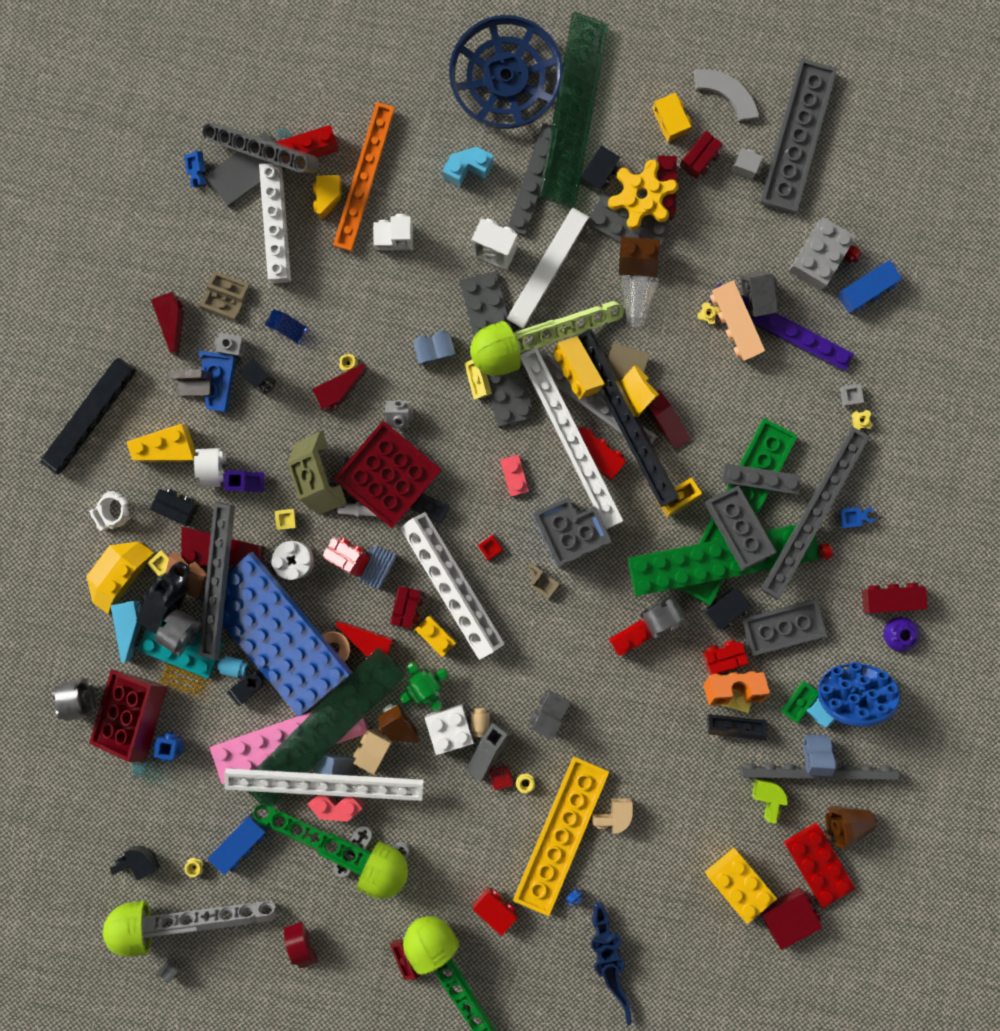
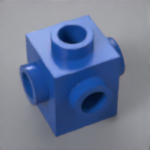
[154,732,184,762]

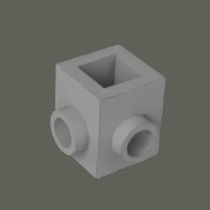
[385,400,414,428]

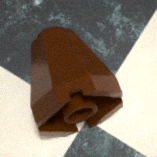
[825,806,877,849]

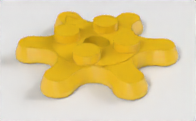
[608,160,678,230]

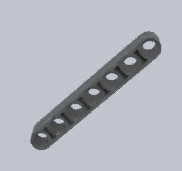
[202,123,319,173]

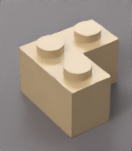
[353,727,392,775]

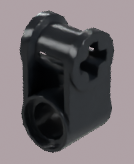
[227,671,265,707]

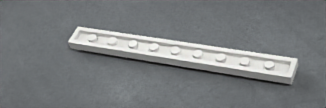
[520,347,623,529]
[224,768,423,801]

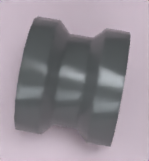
[156,958,181,984]

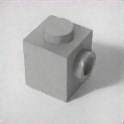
[731,148,763,180]
[214,333,246,359]

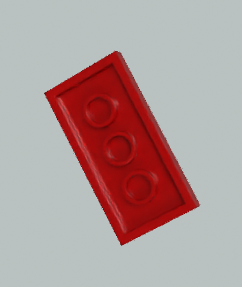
[783,822,855,909]

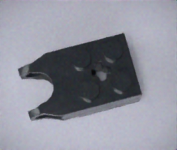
[136,561,190,634]

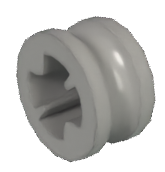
[393,842,410,860]

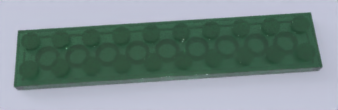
[539,11,609,208]
[247,647,406,811]

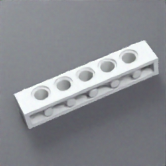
[259,163,291,284]

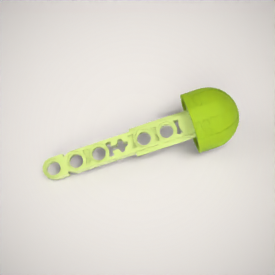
[470,301,624,376]

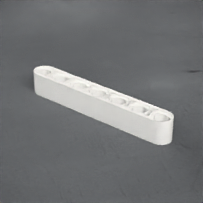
[507,208,589,329]

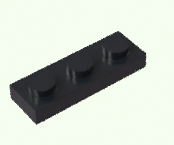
[707,714,768,740]

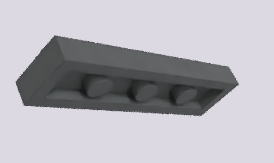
[721,463,802,495]

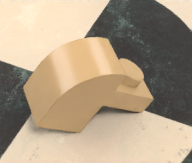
[592,798,633,834]

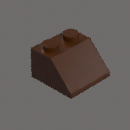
[619,237,661,278]

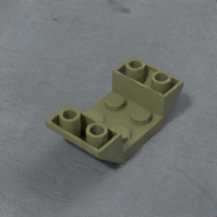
[287,431,347,515]

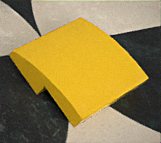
[619,365,659,417]

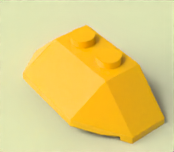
[86,541,155,614]

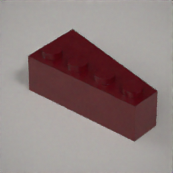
[181,527,264,565]

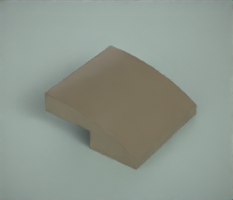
[199,271,250,322]
[608,342,650,382]

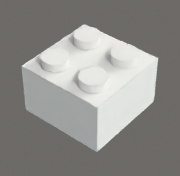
[425,703,474,755]

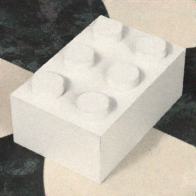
[471,218,517,271]

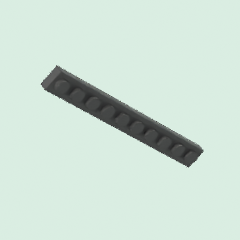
[760,427,869,600]

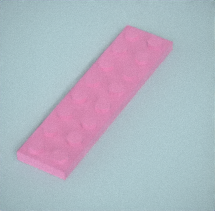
[210,696,368,784]

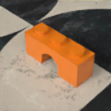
[703,671,770,706]

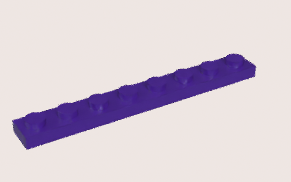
[709,283,854,372]

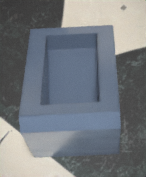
[315,752,356,776]

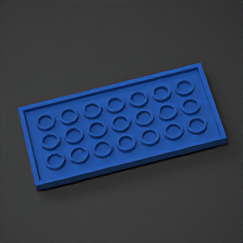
[201,552,352,716]

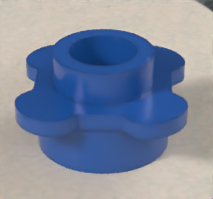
[565,888,584,906]

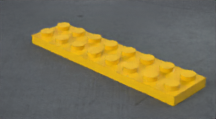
[513,755,609,916]

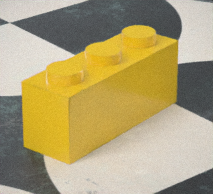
[553,336,605,400]

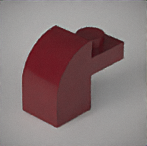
[284,921,318,969]

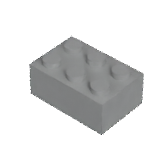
[788,217,856,291]

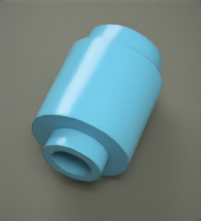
[217,656,248,679]

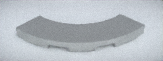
[693,69,759,122]

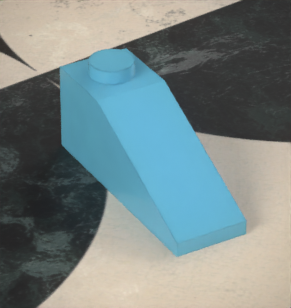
[111,600,142,663]

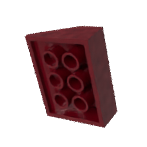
[89,669,168,762]

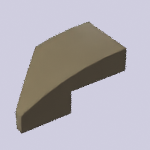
[529,562,560,600]

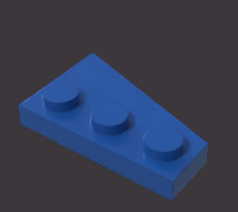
[199,351,237,413]

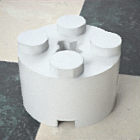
[194,448,226,488]
[271,541,314,580]

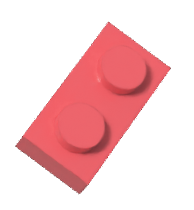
[500,455,529,497]

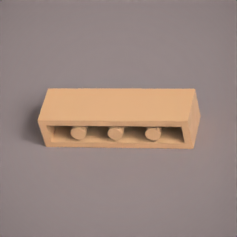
[710,280,765,361]

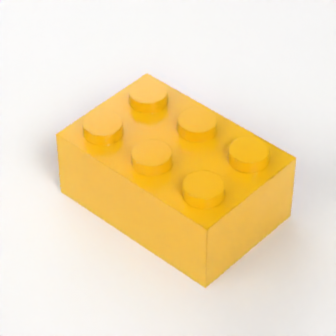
[705,847,777,924]

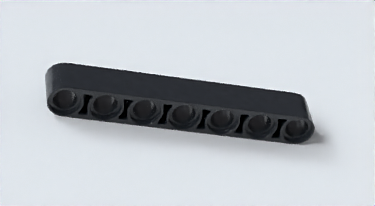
[40,358,136,475]

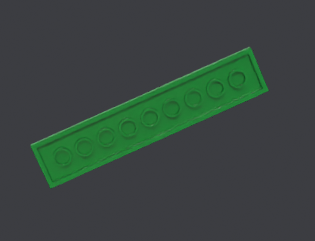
[677,418,798,605]
[627,524,820,596]

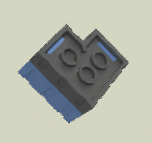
[532,497,612,567]

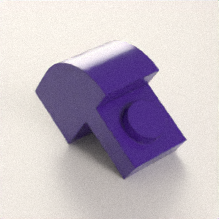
[225,471,264,492]

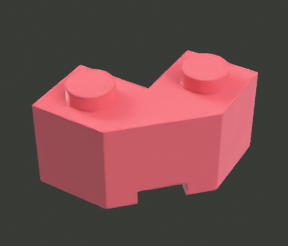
[308,795,365,822]

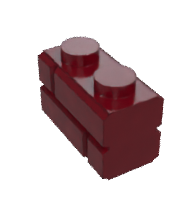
[679,131,723,179]
[390,586,424,629]

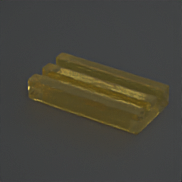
[159,663,203,695]

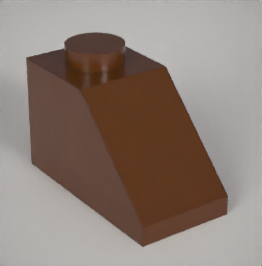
[378,705,420,743]

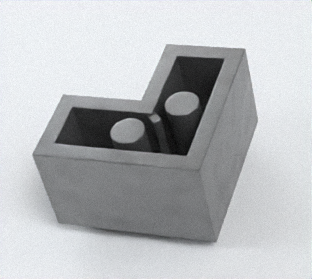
[740,270,779,317]
[529,691,570,741]

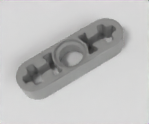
[333,824,373,877]

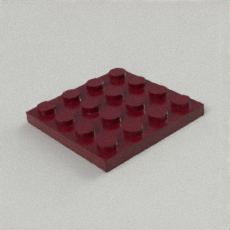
[333,421,442,529]

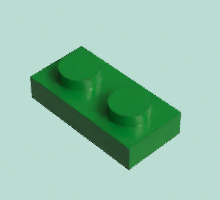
[780,680,818,723]

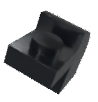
[109,846,161,881]

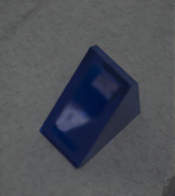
[265,309,307,344]

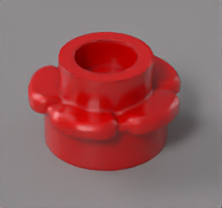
[844,245,861,263]
[818,543,834,561]

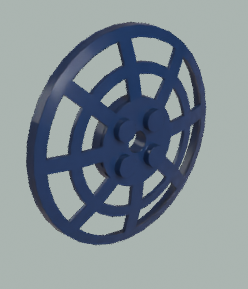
[449,15,563,129]

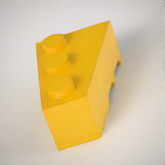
[127,423,197,462]

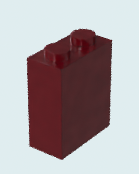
[760,888,822,950]

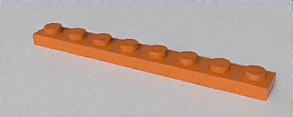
[333,102,395,252]

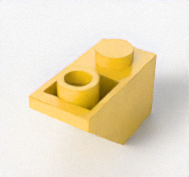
[313,175,342,219]

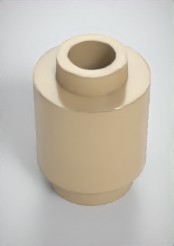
[470,708,490,737]

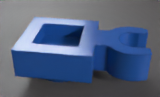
[184,151,206,188]
[839,507,875,528]

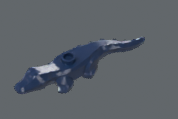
[590,902,632,1026]

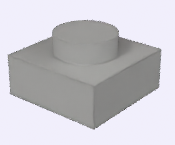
[840,384,864,406]

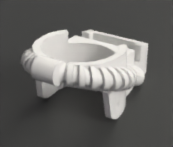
[89,491,131,531]

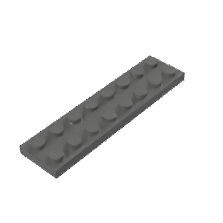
[759,58,838,214]
[459,271,534,427]

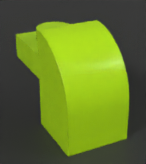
[752,778,787,824]

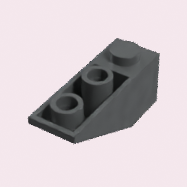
[466,723,514,783]

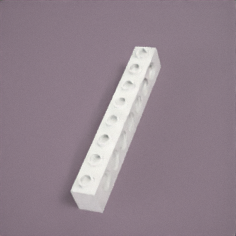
[400,512,504,660]

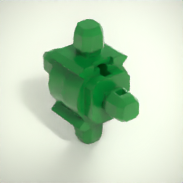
[400,661,450,712]

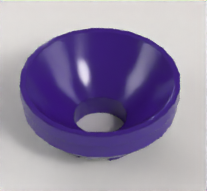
[883,617,920,652]

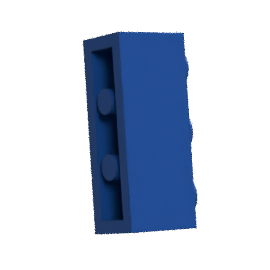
[837,260,903,313]
[208,812,269,875]

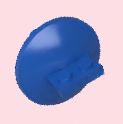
[818,662,900,727]

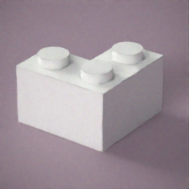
[373,214,413,250]

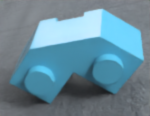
[442,147,494,187]

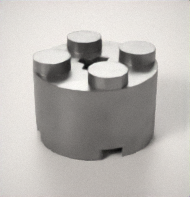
[639,596,686,638]
[155,609,202,656]
[52,678,97,721]

